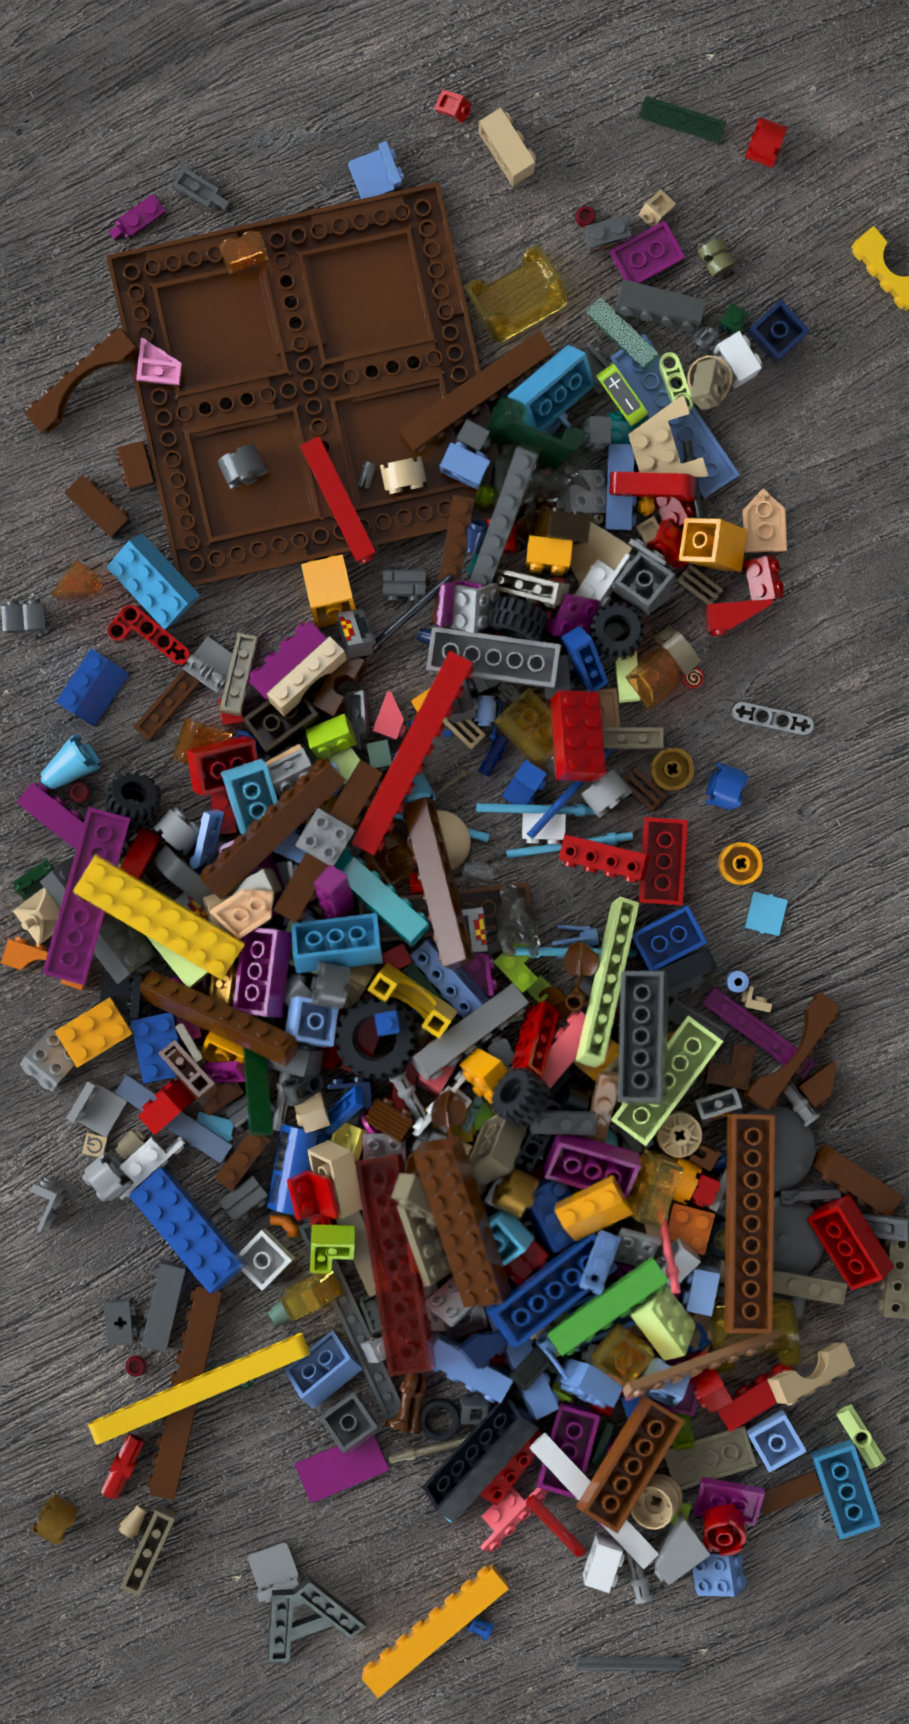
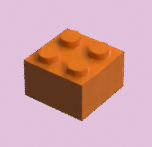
[667,1200,715,1255]

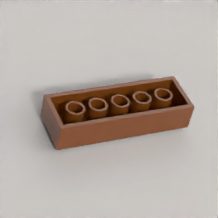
[576,1395,685,1534]

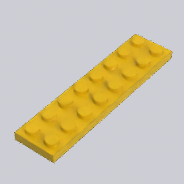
[73,854,245,980]

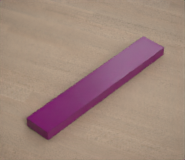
[701,986,816,1080]

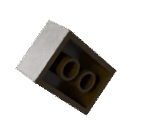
[524,507,591,546]
[243,694,323,758]

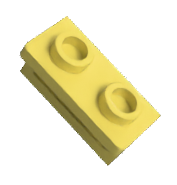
[330,1122,367,1168]

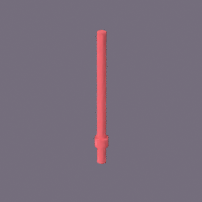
[650,1174,681,1294]

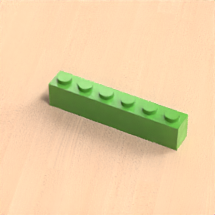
[546,1257,669,1356]

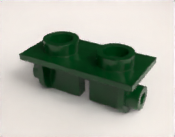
[12,859,54,900]

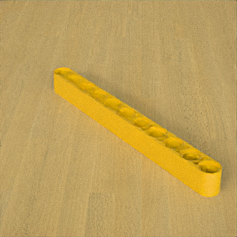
[88,1333,311,1444]

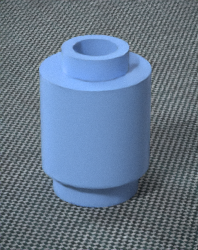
[474,695,496,726]
[725,970,749,993]

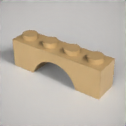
[267,637,347,716]
[767,1343,855,1406]

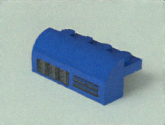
[267,1124,330,1215]

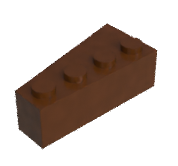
[812,1142,903,1216]

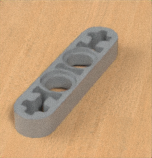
[732,702,814,735]

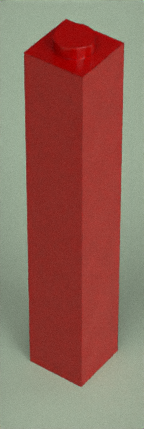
[300,436,376,565]

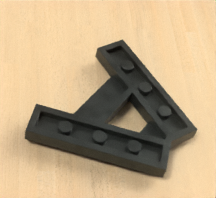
[268,1577,366,1663]

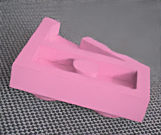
[136,338,182,386]

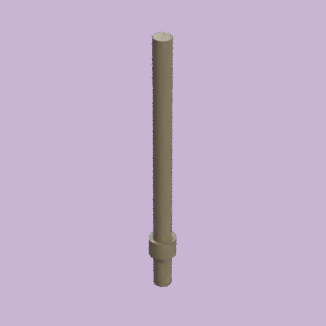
[389,1436,468,1464]

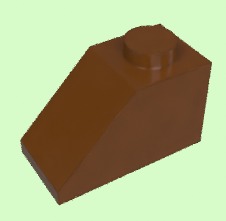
[797,1060,836,1107]

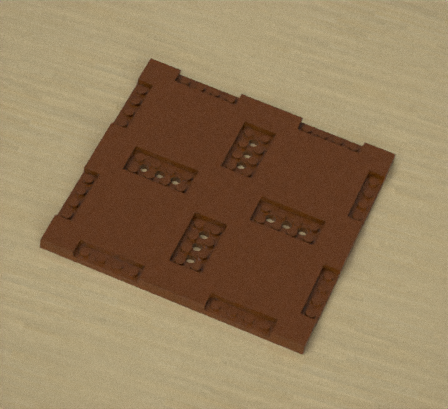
[106,182,505,587]

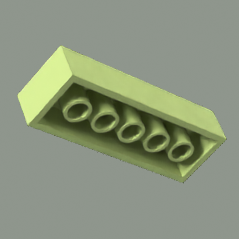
[611,1016,723,1146]

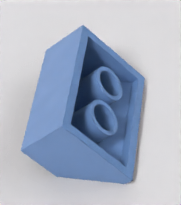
[284,1330,363,1409]

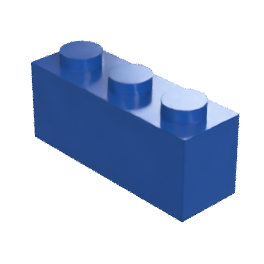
[562,626,608,692]

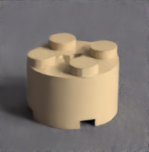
[380,456,427,494]

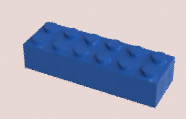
[129,1167,247,1293]
[486,1233,618,1348]

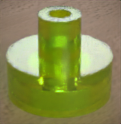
[475,484,498,508]

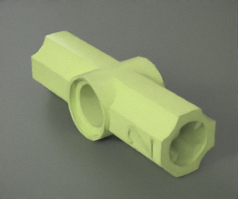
[836,1404,886,1469]

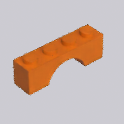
[1,936,92,990]

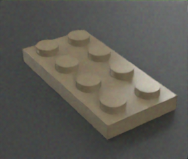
[397,1205,452,1287]
[665,1424,757,1490]

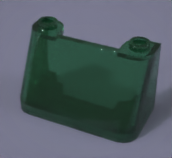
[486,398,587,468]

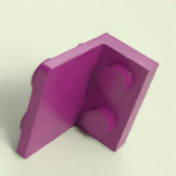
[437,580,486,627]
[544,593,600,636]
[464,952,497,996]

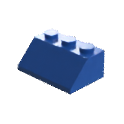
[56,648,129,727]

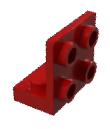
[286,1170,340,1220]

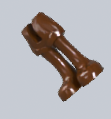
[384,1371,428,1434]

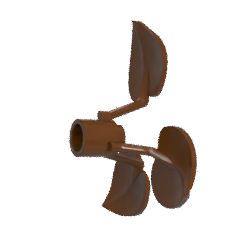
[536,941,621,1024]
[404,1090,479,1182]

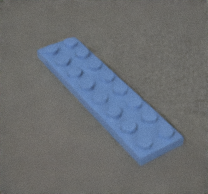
[609,334,740,499]

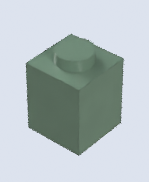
[366,740,392,772]

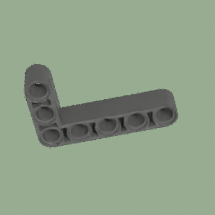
[152,844,214,908]

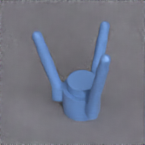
[552,925,599,960]
[536,1332,580,1379]

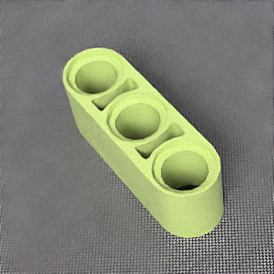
[659,352,693,412]
[615,641,640,703]

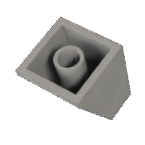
[653,1512,710,1585]

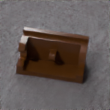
[687,1142,721,1171]

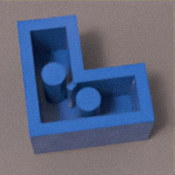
[501,760,548,805]

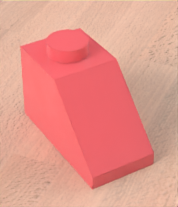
[373,691,407,740]

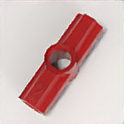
[101,1433,145,1500]

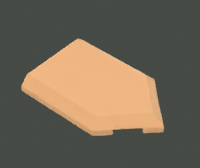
[743,488,787,553]
[210,889,274,939]

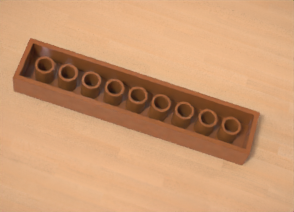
[724,1114,775,1333]

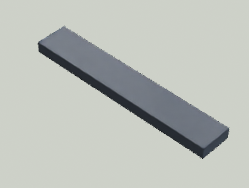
[115,1075,233,1164]

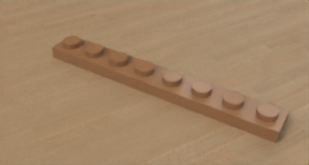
[623,1328,781,1398]

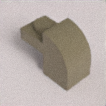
[653,625,701,675]

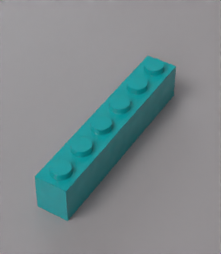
[328,845,429,947]

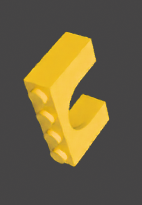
[367,963,458,1038]

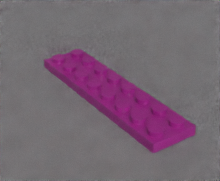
[42,807,130,985]

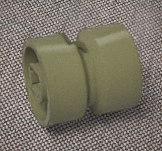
[698,237,736,277]

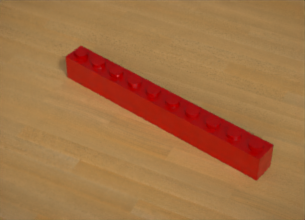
[351,651,475,855]

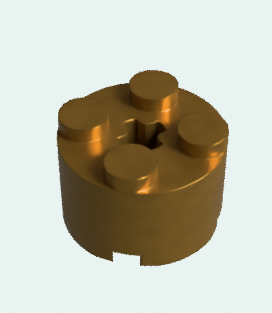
[650,748,694,791]
[491,1167,539,1218]
[31,1493,78,1546]

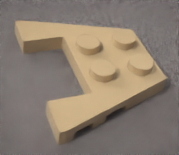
[628,395,709,477]

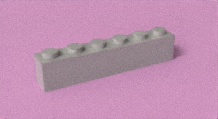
[410,983,529,1082]

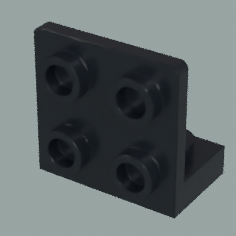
[99,971,145,1018]

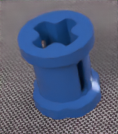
[467,1615,494,1641]

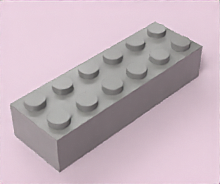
[426,627,560,689]

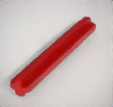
[525,1495,586,1558]

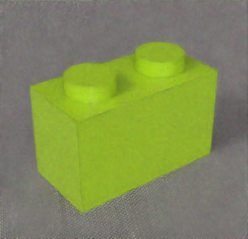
[306,714,357,760]

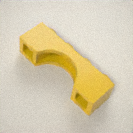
[851,226,909,311]

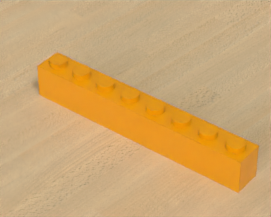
[362,1564,509,1698]

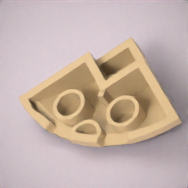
[570,522,633,586]

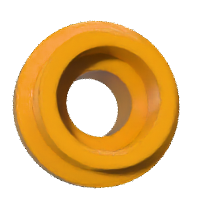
[637,497,654,517]

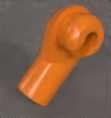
[270,1215,299,1237]

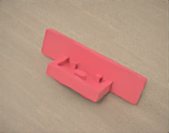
[480,1486,548,1553]

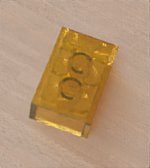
[494,688,554,767]
[627,1149,684,1228]

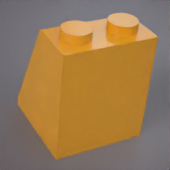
[679,518,748,572]
[301,554,356,628]

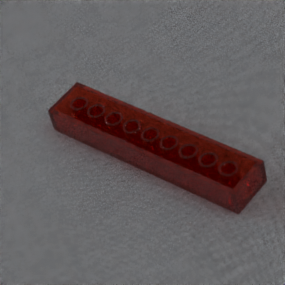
[355,1153,436,1377]

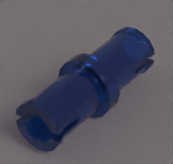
[478,734,510,777]

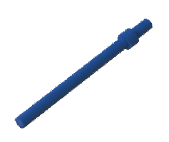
[527,749,615,839]

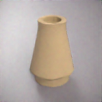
[118,1505,147,1539]

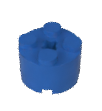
[705,762,748,811]

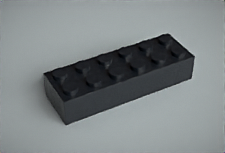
[422,1393,539,1523]

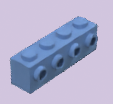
[410,936,490,1018]

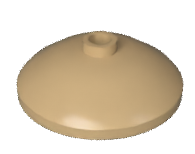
[407,810,471,870]

